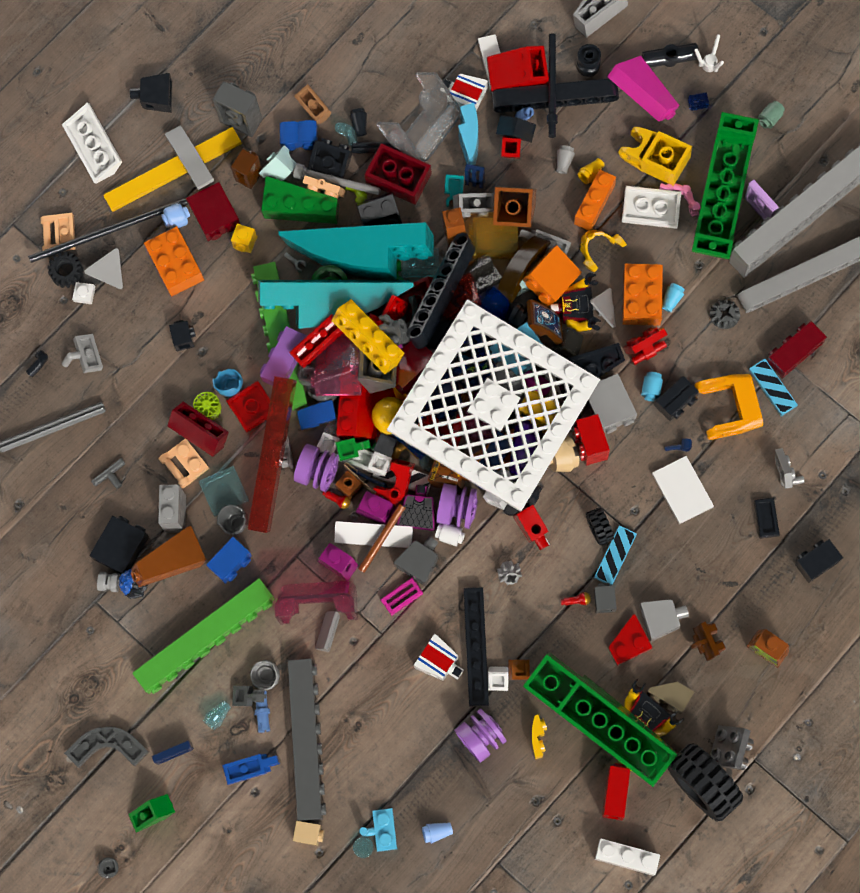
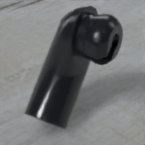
[26,350,48,377]

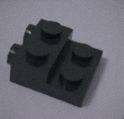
[308,138,353,187]

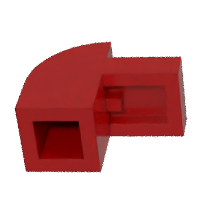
[501,136,521,159]

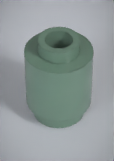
[758,101,785,129]

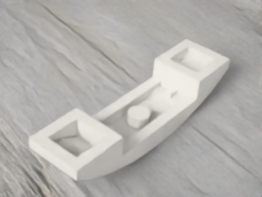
[317,432,392,476]

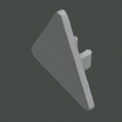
[84,248,123,289]
[590,288,616,328]

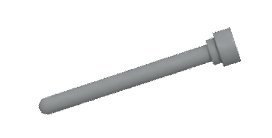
[293,163,381,195]

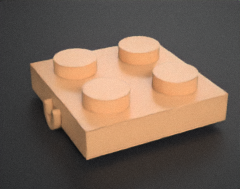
[303,176,346,199]

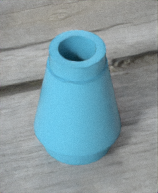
[662,283,685,312]

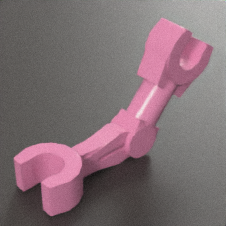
[659,183,701,217]

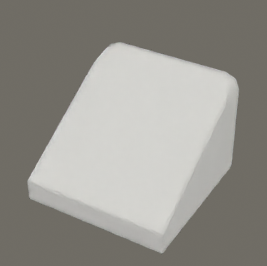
[488,667,508,691]

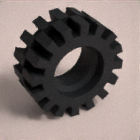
[47,252,84,288]
[586,507,614,545]

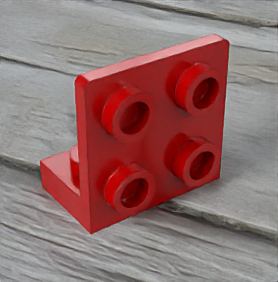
[369,295,408,333]

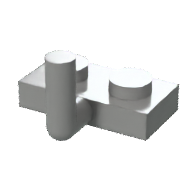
[62,334,103,373]
[775,448,804,489]

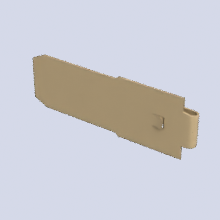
[344,462,380,497]

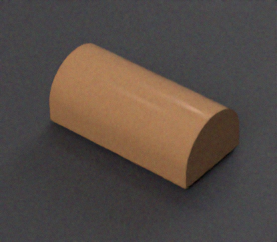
[294,84,331,124]

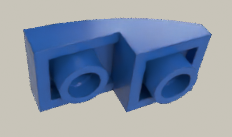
[297,400,337,430]

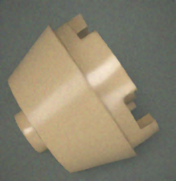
[549,436,579,472]

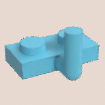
[360,808,397,852]

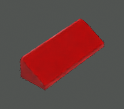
[289,314,343,368]

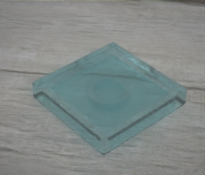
[198,466,249,517]

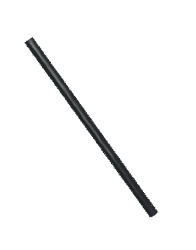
[28,198,188,263]

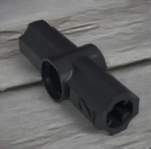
[642,43,699,68]

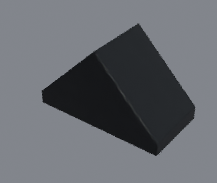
[496,116,536,143]

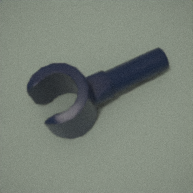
[665,438,692,452]

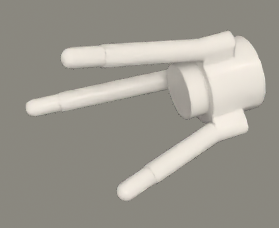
[694,34,724,72]

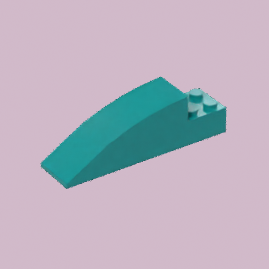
[279,222,434,280]
[258,280,414,329]

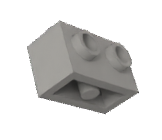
[453,193,495,218]

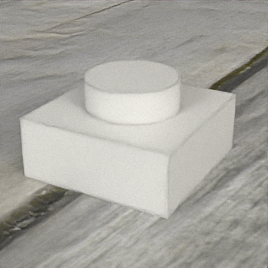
[72,282,95,304]

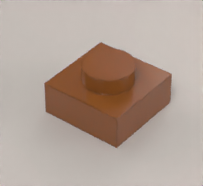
[508,659,530,680]

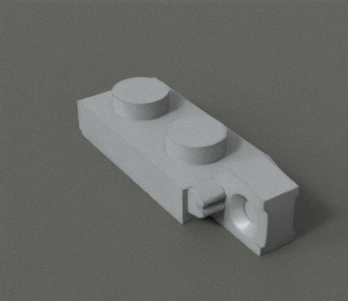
[518,229,571,255]

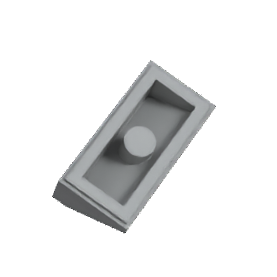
[315,611,340,653]

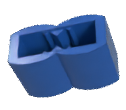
[280,120,318,151]

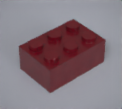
[365,144,432,205]

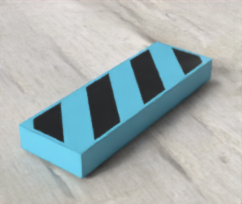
[749,359,798,416]
[594,525,637,586]

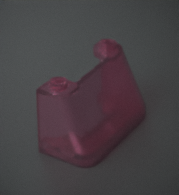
[311,333,362,396]
[275,581,358,625]

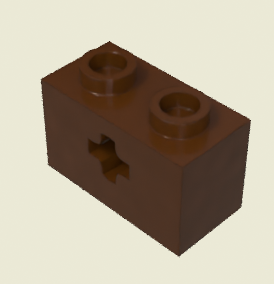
[231,149,262,189]

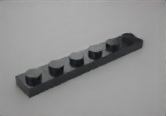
[464,587,489,707]

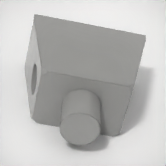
[639,599,689,642]

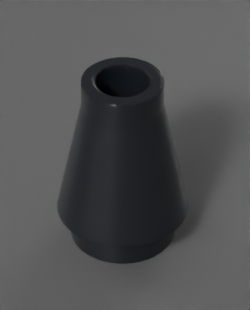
[349,108,367,137]

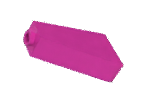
[608,56,680,122]

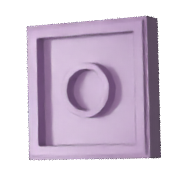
[744,180,779,220]

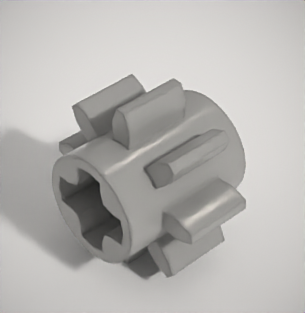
[497,560,522,585]

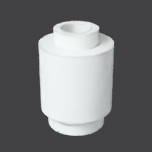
[435,524,465,547]

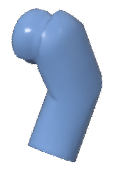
[515,107,534,121]

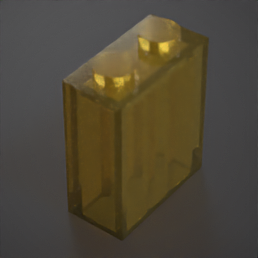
[469,217,518,260]

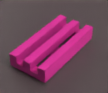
[380,578,423,616]

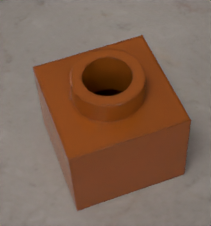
[335,470,363,500]

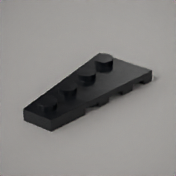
[556,343,625,400]

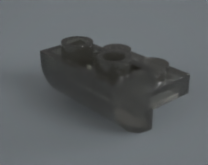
[459,254,502,299]

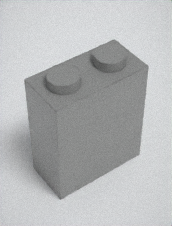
[586,374,637,434]
[158,485,186,533]

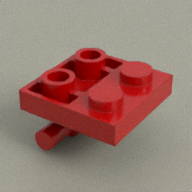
[622,327,668,366]

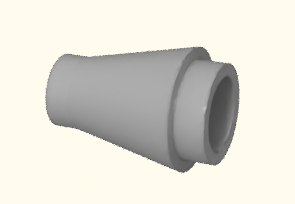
[556,145,575,174]

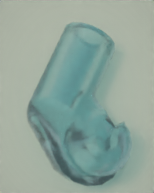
[335,122,358,145]

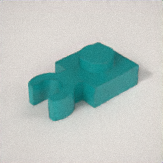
[444,174,464,207]

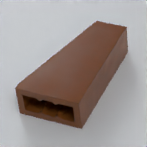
[131,526,206,587]

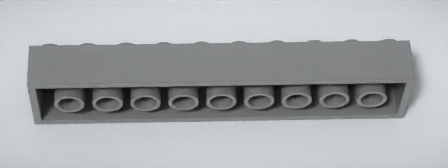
[729,143,860,278]

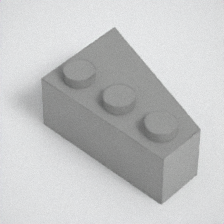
[573,0,628,38]

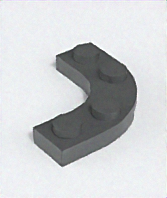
[64,727,149,768]

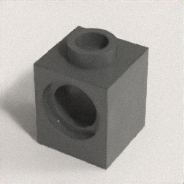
[594,583,617,613]

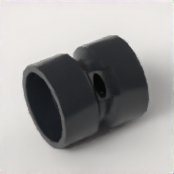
[577,44,601,77]

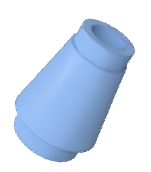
[422,822,453,844]

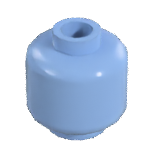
[161,203,190,229]

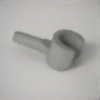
[284,252,306,273]

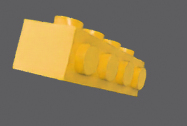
[332,299,404,375]

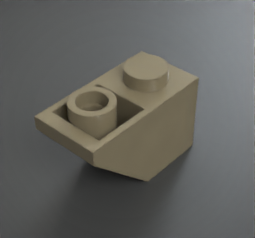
[647,681,694,715]

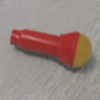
[322,491,350,509]
[561,592,591,606]

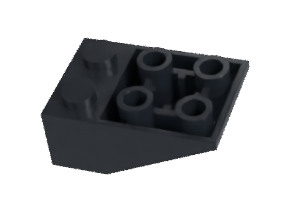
[356,193,402,226]

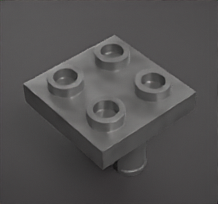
[710,725,754,770]

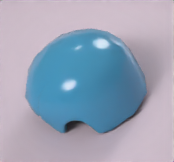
[212,369,243,397]

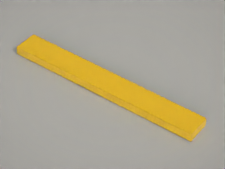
[103,127,242,212]

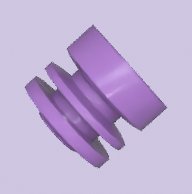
[294,443,339,492]
[437,483,478,529]
[454,709,507,763]

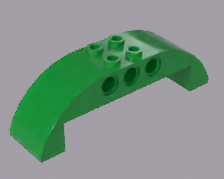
[692,112,759,260]

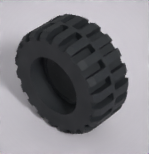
[668,743,743,822]

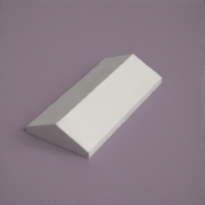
[62,103,122,184]

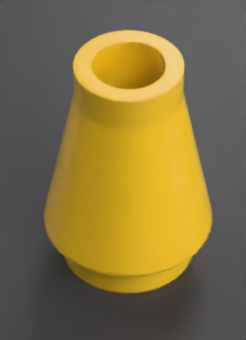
[578,158,605,184]

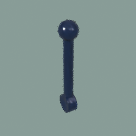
[351,467,387,488]

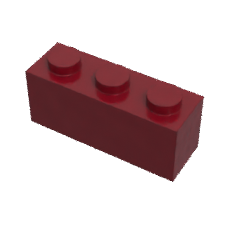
[767,321,827,379]
[167,401,229,457]

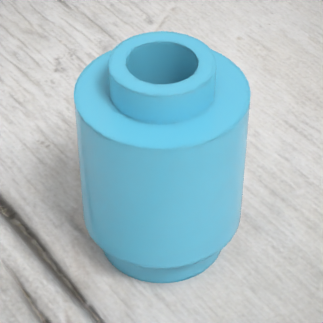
[641,372,663,401]

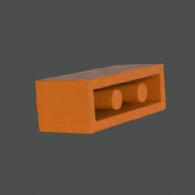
[574,169,616,231]

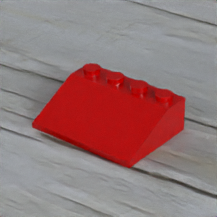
[336,361,396,442]

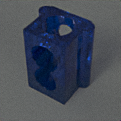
[688,92,709,111]

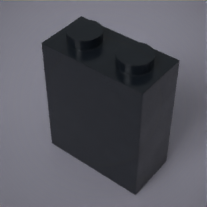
[89,515,149,575]

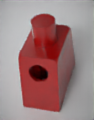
[513,505,550,550]

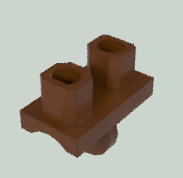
[690,621,726,661]

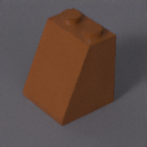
[493,187,537,227]

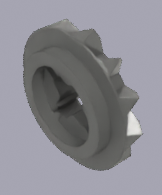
[710,299,740,329]

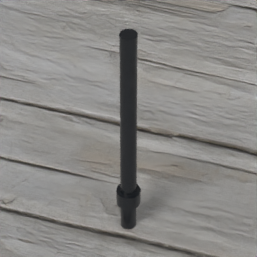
[547,33,558,138]

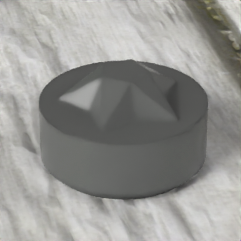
[298,366,317,386]
[97,857,119,879]

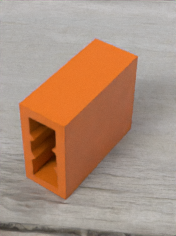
[522,245,582,306]

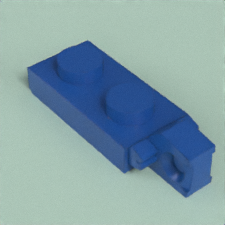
[223,754,280,785]

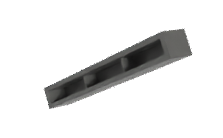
[288,659,326,822]

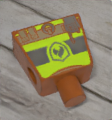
[746,629,789,668]

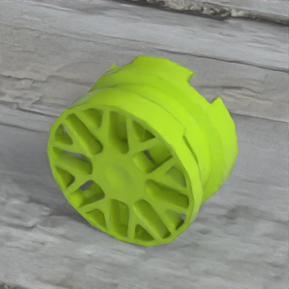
[193,392,222,420]

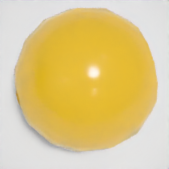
[372,397,403,435]

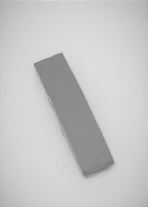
[165,125,214,190]

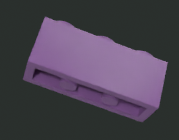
[260,326,307,390]

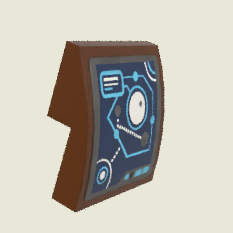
[527,300,563,345]

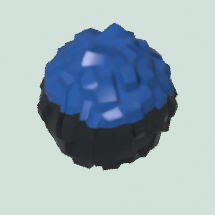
[119,569,149,599]

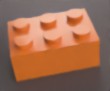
[144,226,204,297]
[622,264,663,326]

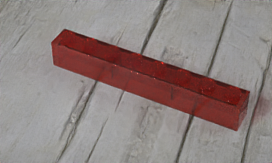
[248,376,297,533]

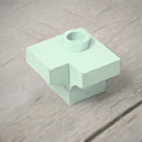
[259,145,297,181]

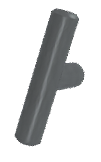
[91,458,125,489]

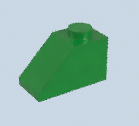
[128,794,175,833]

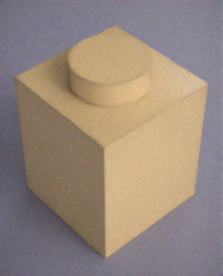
[293,821,324,846]

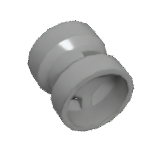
[97,571,120,593]

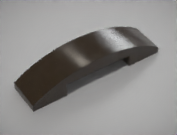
[496,236,551,303]

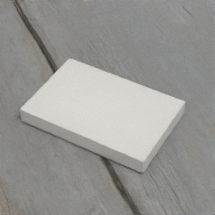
[622,186,681,229]
[652,456,714,524]

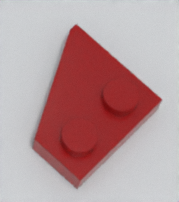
[608,614,653,666]

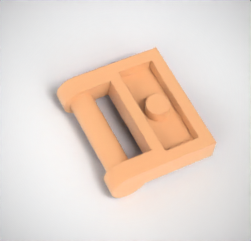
[41,213,76,251]
[159,439,209,488]

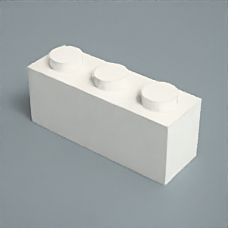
[595,839,660,876]

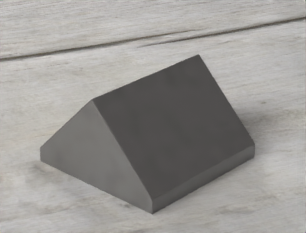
[357,349,397,393]

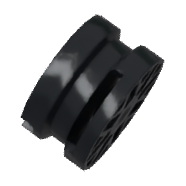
[507,303,528,329]

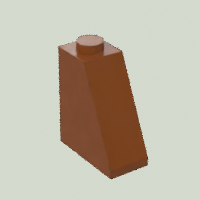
[442,207,466,249]

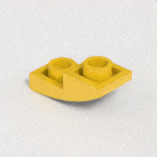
[532,715,547,760]

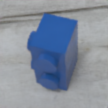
[206,537,252,584]

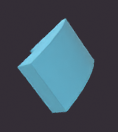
[458,103,479,173]

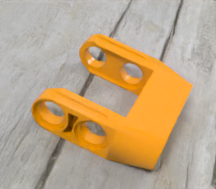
[694,374,763,440]

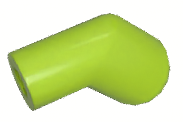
[345,187,367,203]

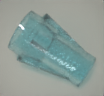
[203,701,231,731]

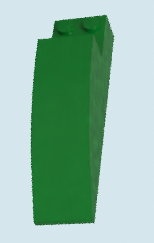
[523,653,678,787]

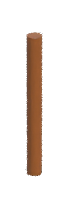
[358,503,406,573]

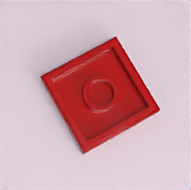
[226,380,278,433]

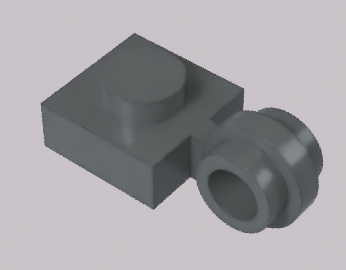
[232,686,266,706]

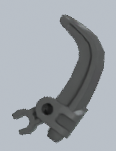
[379,295,419,346]

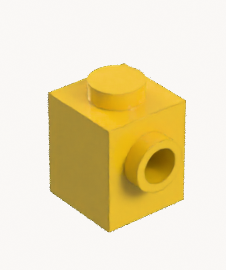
[231,224,257,253]

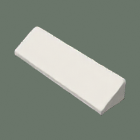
[334,521,413,548]

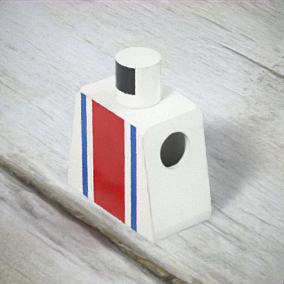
[442,74,488,111]
[414,634,464,681]

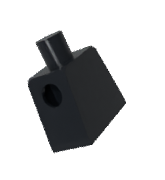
[130,73,173,113]

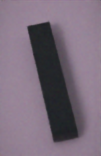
[492,79,619,113]
[407,233,475,349]

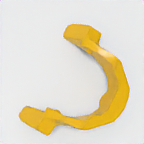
[580,230,627,272]

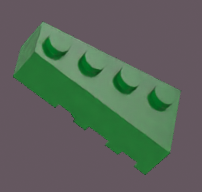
[262,176,339,224]

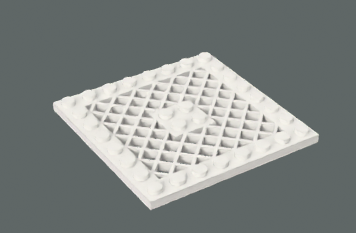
[387,300,600,512]

